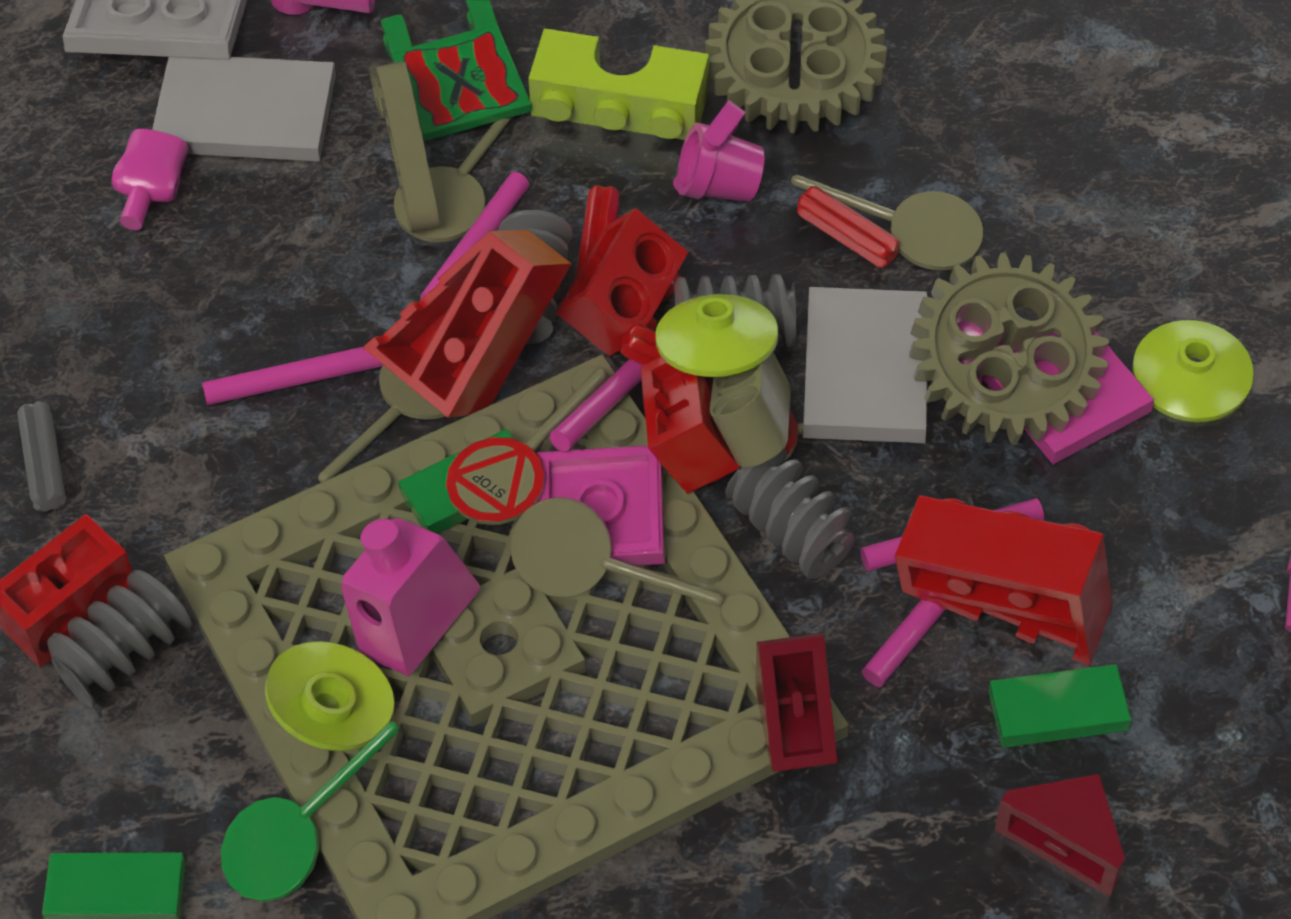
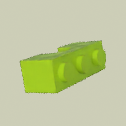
[528,29,709,140]

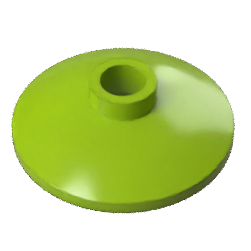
[655,294,778,377]
[1132,320,1254,422]
[265,641,394,751]

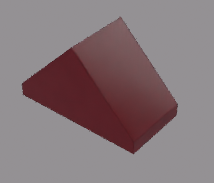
[755,633,837,772]
[995,774,1125,897]

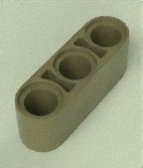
[710,352,791,468]

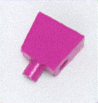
[341,518,481,677]

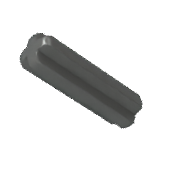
[17,401,66,512]

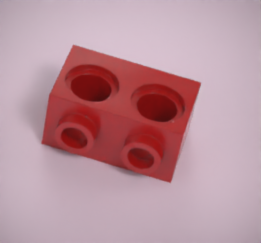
[555,208,688,356]
[640,357,740,494]
[0,514,133,668]

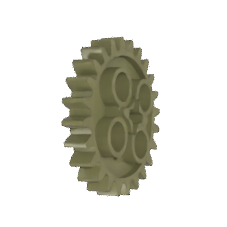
[705,0,887,133]
[909,253,1109,445]

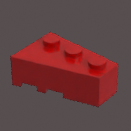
[363,229,572,418]
[894,495,1112,667]

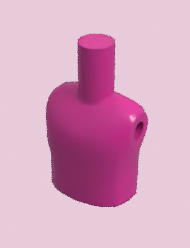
[112,129,188,230]

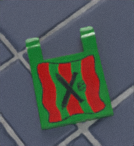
[381,0,532,141]

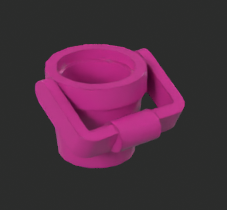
[673,100,764,202]

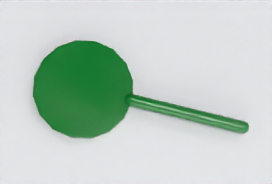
[221,722,399,902]

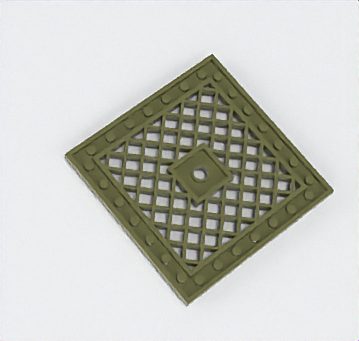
[163,355,849,919]

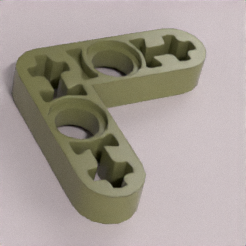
[369,61,440,233]

